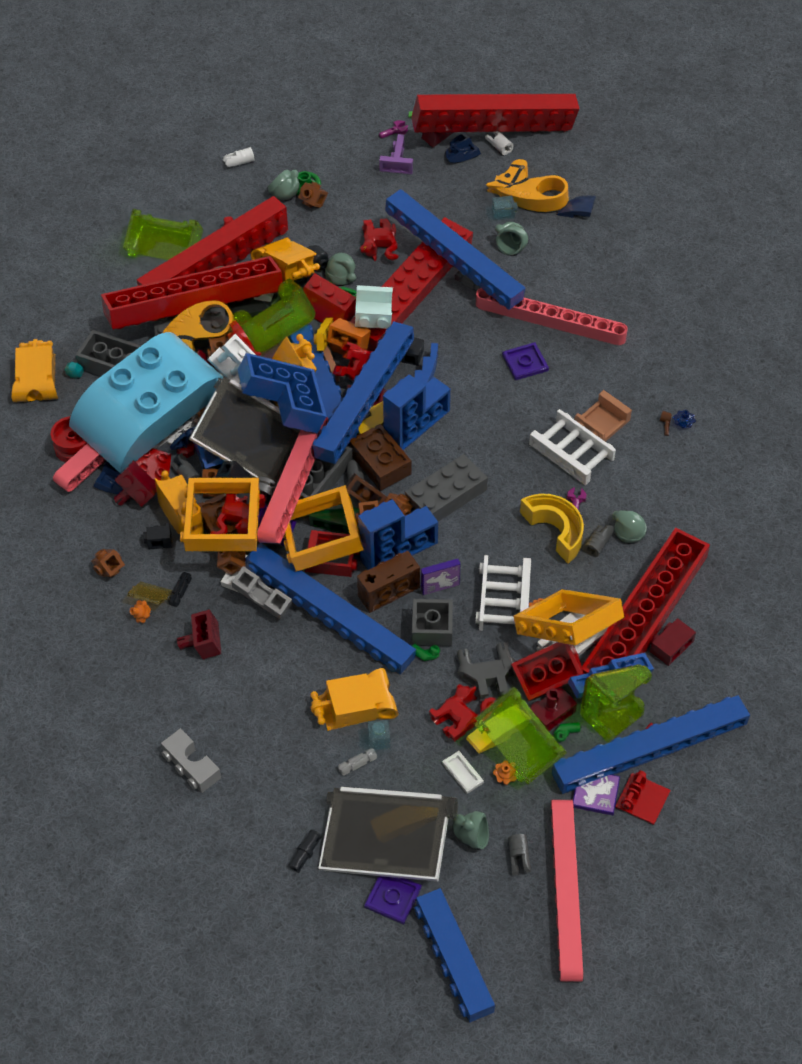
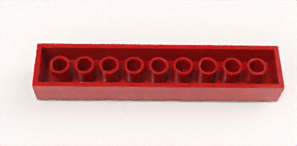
[411,94,580,133]
[137,196,288,286]
[350,217,473,351]
[101,256,283,329]
[582,527,710,699]

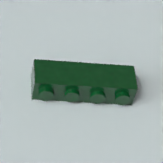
[309,504,359,534]

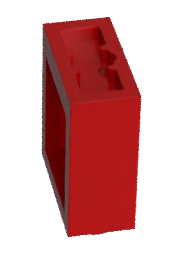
[305,530,360,577]

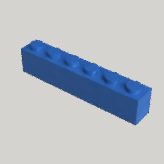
[414,888,495,1022]

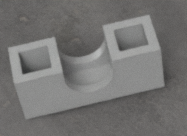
[232,566,292,620]
[161,728,221,793]

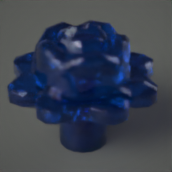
[673,410,696,428]

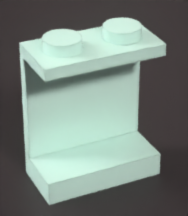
[355,285,393,329]

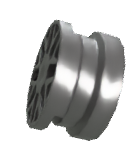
[257,476,277,504]

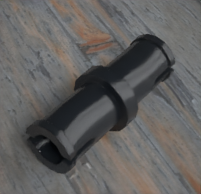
[288,829,322,873]

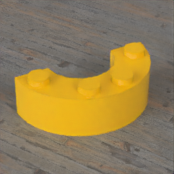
[520,494,584,563]

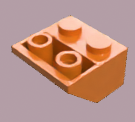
[327,318,371,355]

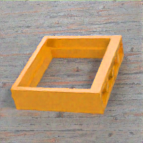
[180,478,260,551]
[283,485,364,572]
[514,589,624,645]

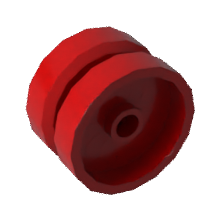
[50,416,87,463]

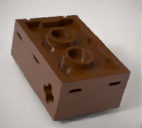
[349,424,412,491]
[198,493,238,553]
[357,551,420,613]

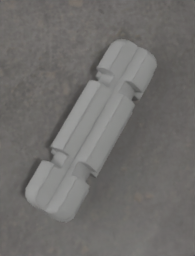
[338,748,377,776]

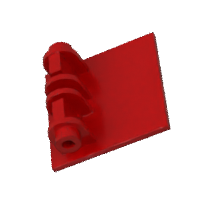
[135,448,171,481]
[615,771,671,825]

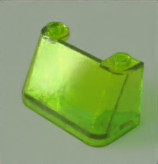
[123,209,204,260]
[233,278,315,352]
[580,664,652,743]
[474,686,567,784]

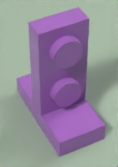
[379,134,413,174]

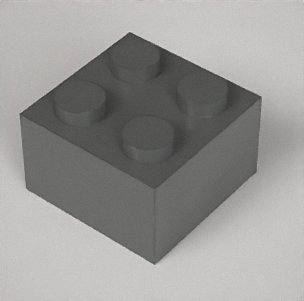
[412,599,453,646]

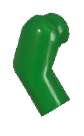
[412,644,440,661]
[553,722,580,742]

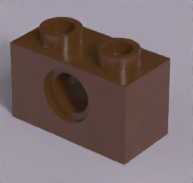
[346,473,387,505]

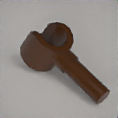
[660,411,672,436]

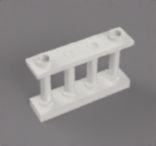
[207,334,270,402]
[529,409,616,485]
[476,555,531,631]

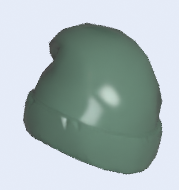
[267,170,299,200]
[495,222,528,255]
[325,253,356,285]
[612,510,647,543]
[452,811,489,849]

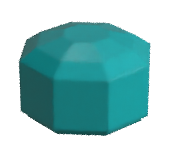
[65,362,84,379]

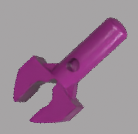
[379,120,408,139]
[567,487,587,510]

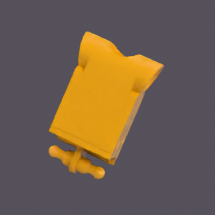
[251,237,320,284]
[272,334,317,408]
[12,339,58,402]
[155,471,204,543]
[310,668,399,731]

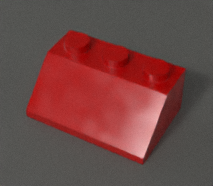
[298,273,356,323]
[511,638,584,701]

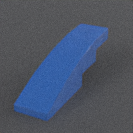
[414,343,438,385]
[568,653,654,698]

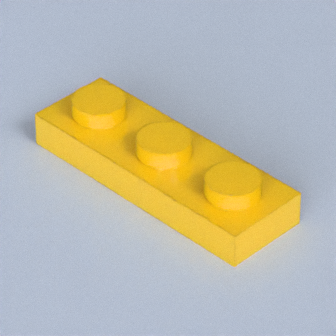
[314,318,333,351]

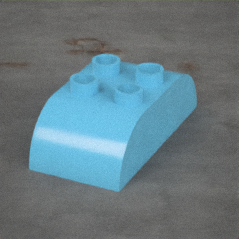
[69,332,224,473]

